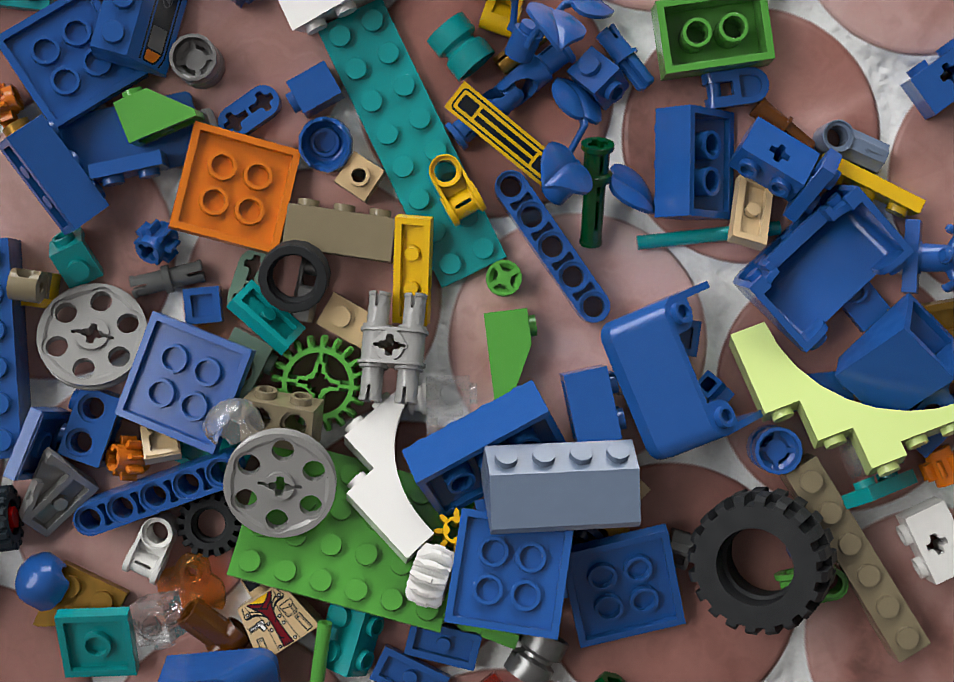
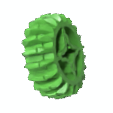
[271,335,365,431]

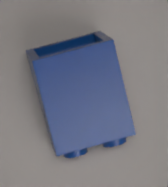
[835,292,954,411]

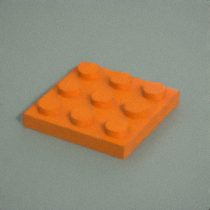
[168,121,301,254]

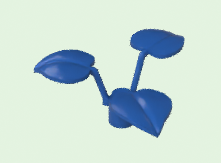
[504,0,614,64]
[541,77,655,215]

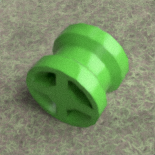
[486,260,522,297]

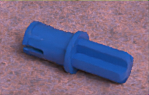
[596,23,654,92]

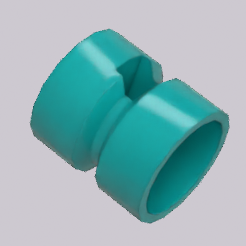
[427,12,495,82]

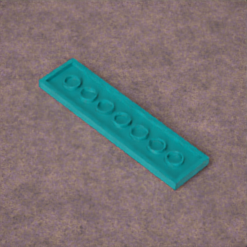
[318,0,507,288]

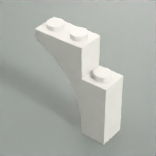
[344,391,435,564]

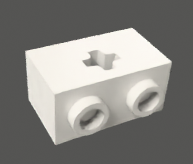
[895,497,954,585]

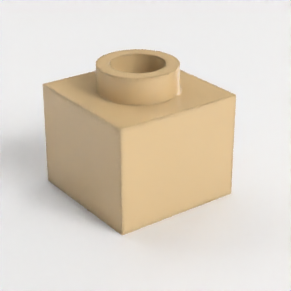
[334,151,386,204]

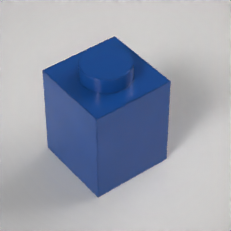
[285,61,345,119]

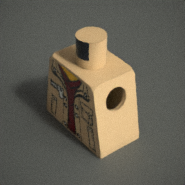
[238,580,323,654]

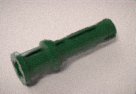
[579,137,615,249]

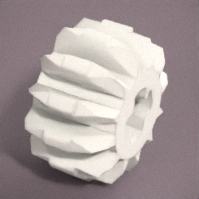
[405,543,455,609]

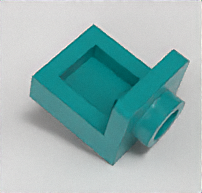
[49,227,104,288]

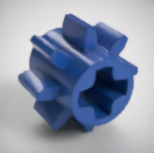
[134,219,181,265]

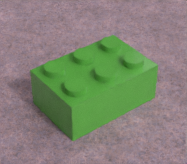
[651,0,776,81]

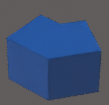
[698,370,735,403]

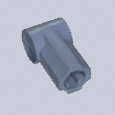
[812,119,890,174]

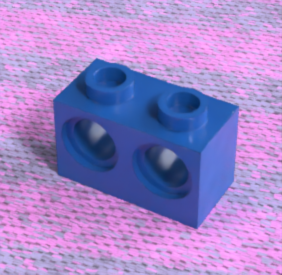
[56,389,124,468]

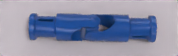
[444,44,576,150]

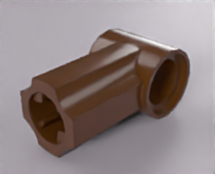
[177,597,251,652]

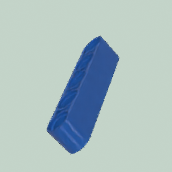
[494,170,610,323]
[73,447,246,536]

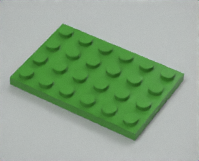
[227,447,474,634]

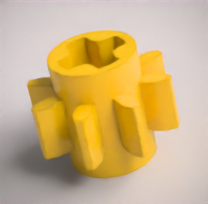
[433,508,460,553]

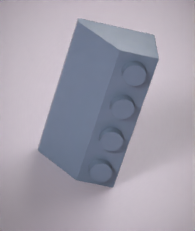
[480,439,641,534]

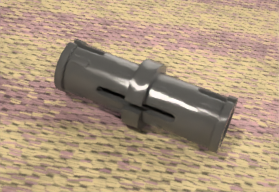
[129,259,206,299]

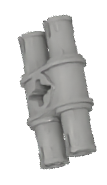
[357,290,429,405]

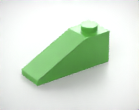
[484,308,537,400]

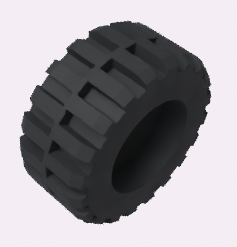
[687,487,837,635]

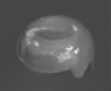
[202,398,265,445]

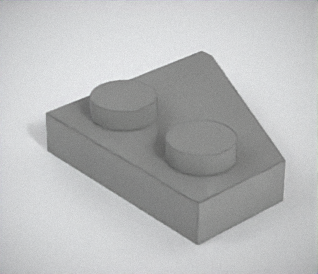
[18,447,99,537]

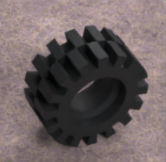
[176,490,242,558]

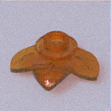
[157,552,226,616]

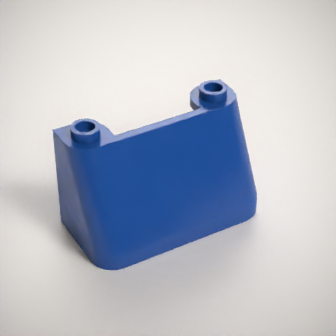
[733,185,914,353]

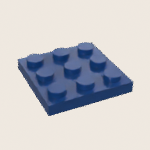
[0,0,149,130]
[114,311,256,455]
[444,508,574,640]
[566,523,686,648]

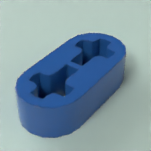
[218,85,282,136]

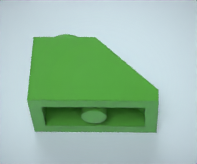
[113,86,205,147]

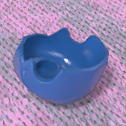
[298,116,353,173]
[15,552,69,612]

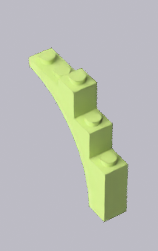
[729,322,954,477]

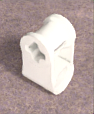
[122,511,180,585]

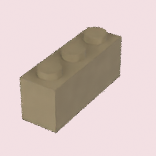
[282,198,395,263]

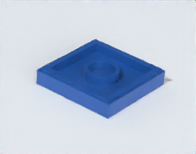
[3,407,71,481]

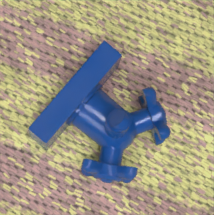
[901,219,954,294]

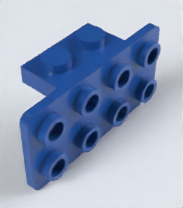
[59,91,195,187]

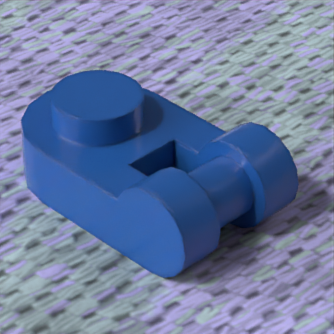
[701,67,769,110]

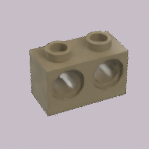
[239,385,324,451]

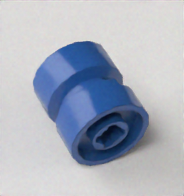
[746,424,803,475]

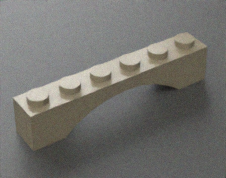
[779,453,931,663]

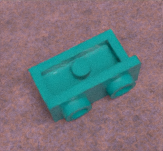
[326,604,384,678]

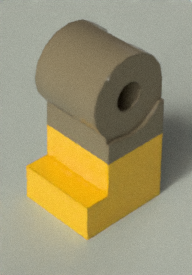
[6,268,61,308]

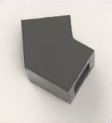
[669,527,694,570]

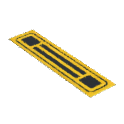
[444,81,545,186]

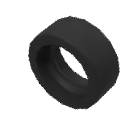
[258,240,331,313]

